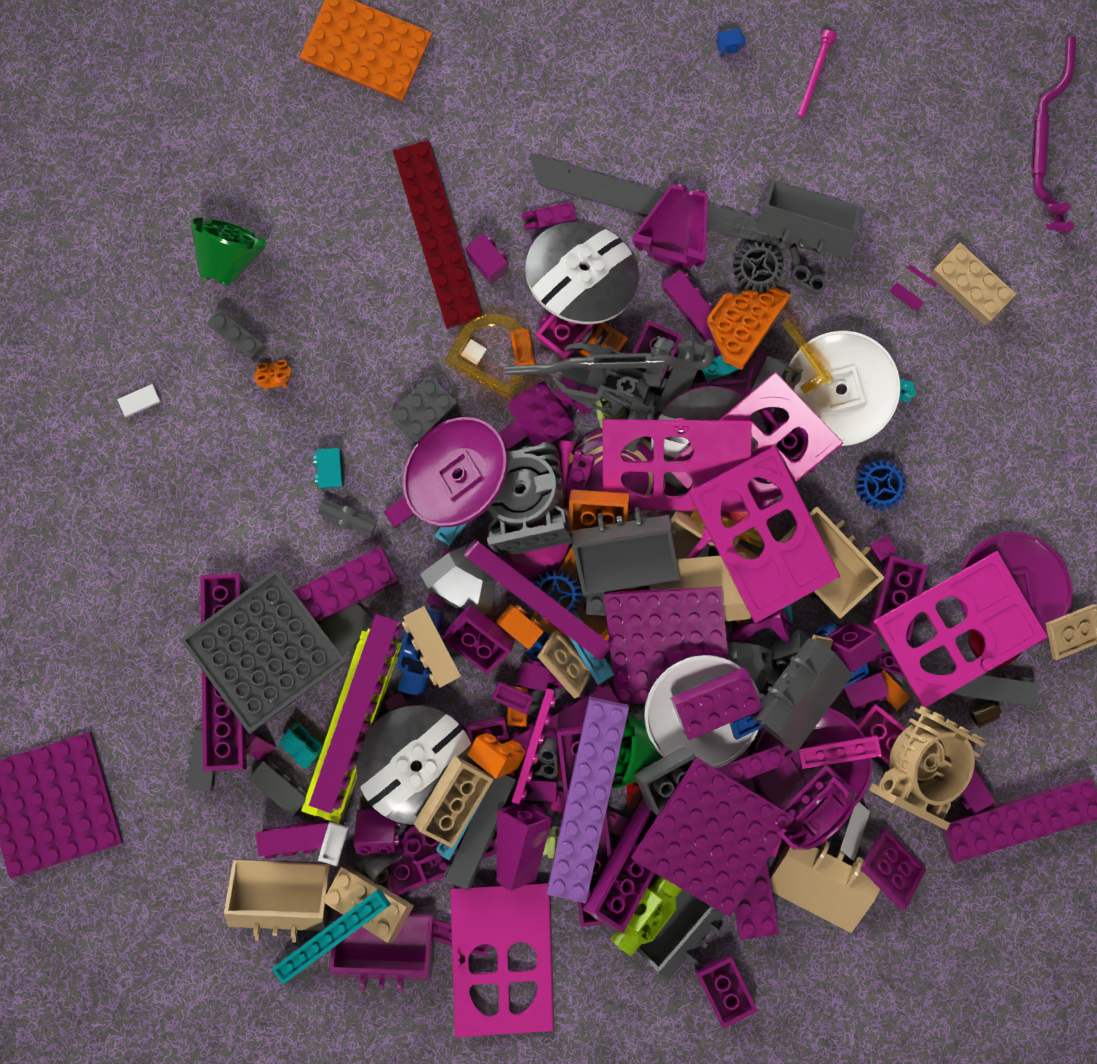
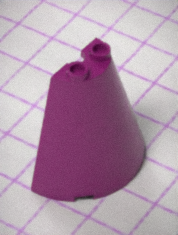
[632,184,708,269]

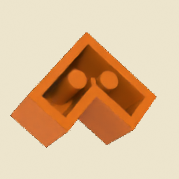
[495,604,543,650]
[467,732,527,779]

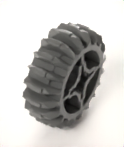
[733,242,784,293]

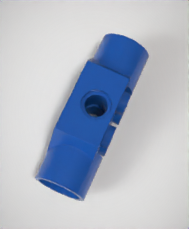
[397,607,443,696]

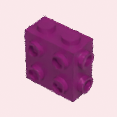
[354,808,401,855]

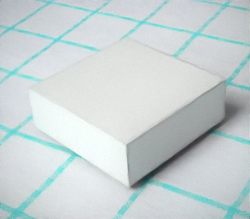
[461,339,487,366]

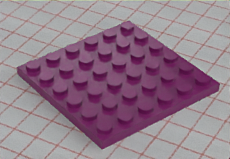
[604,587,729,704]
[0,732,123,879]
[631,757,795,917]

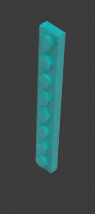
[272,888,391,985]

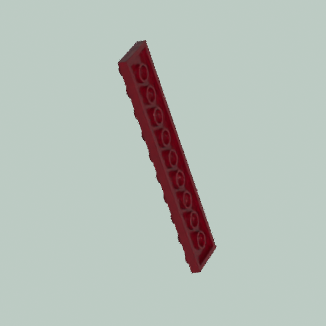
[392,140,483,329]

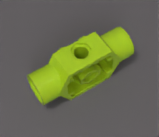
[610,875,682,956]

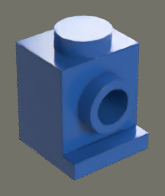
[716,28,746,57]
[527,631,550,662]

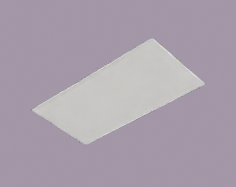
[840,802,870,861]

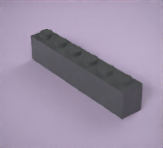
[921,663,1039,707]
[444,774,517,890]

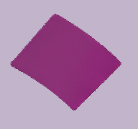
[890,265,937,311]

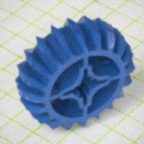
[855,459,908,511]
[534,569,582,618]

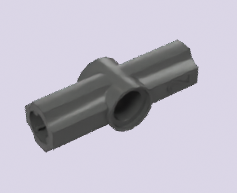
[318,499,377,536]

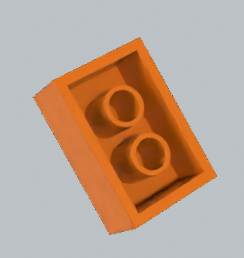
[569,490,629,533]

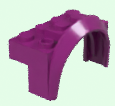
[778,764,858,850]

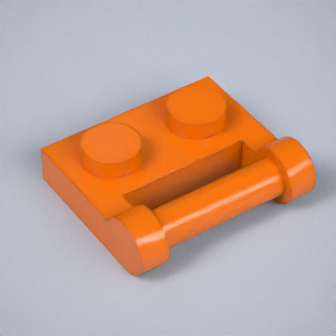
[579,322,628,370]

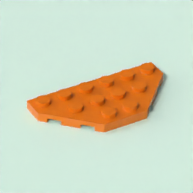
[707,287,791,370]

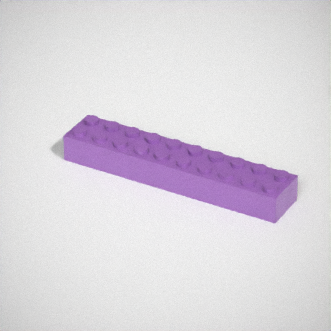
[547,697,629,903]

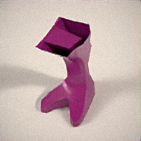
[731,609,793,644]

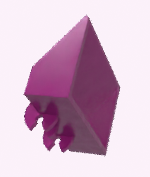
[329,911,433,993]

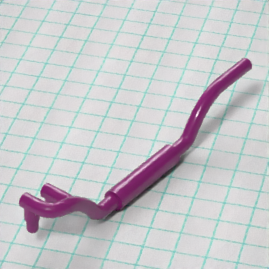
[1032,37,1076,234]

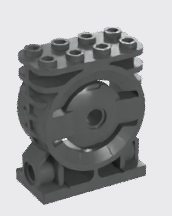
[487,442,572,558]

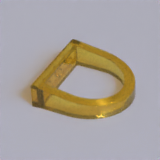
[445,314,531,401]

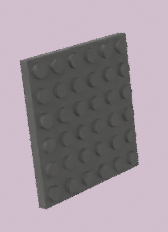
[180,569,346,734]

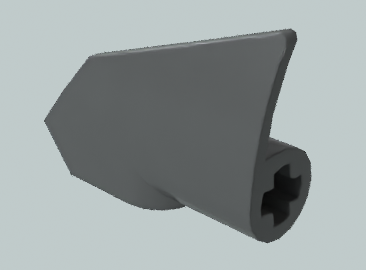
[345,840,403,884]

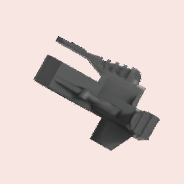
[555,336,675,453]

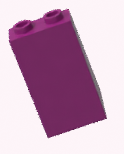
[497,801,552,891]

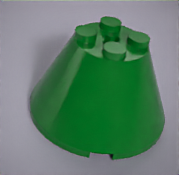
[190,217,267,286]
[611,712,663,789]

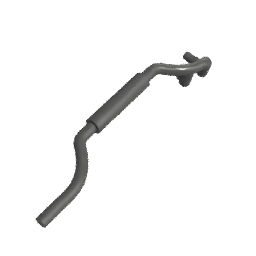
[505,339,714,375]

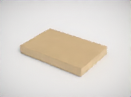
[1046,604,1097,660]
[538,630,591,699]

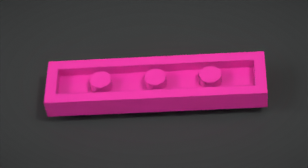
[799,735,882,769]

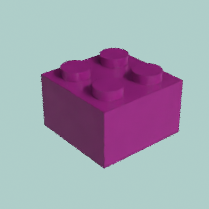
[465,233,508,285]
[827,621,882,672]

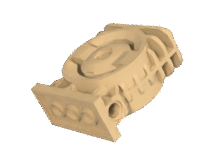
[869,706,986,830]

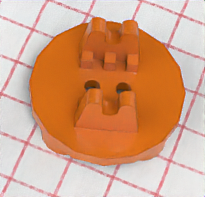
[254,360,292,391]

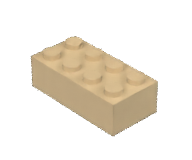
[929,243,1016,326]
[402,606,461,687]
[413,755,494,848]
[322,866,414,943]

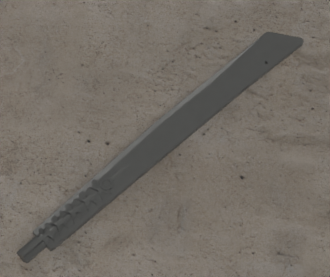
[530,154,817,251]

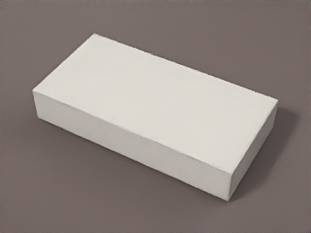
[117,384,161,417]
[318,821,349,866]

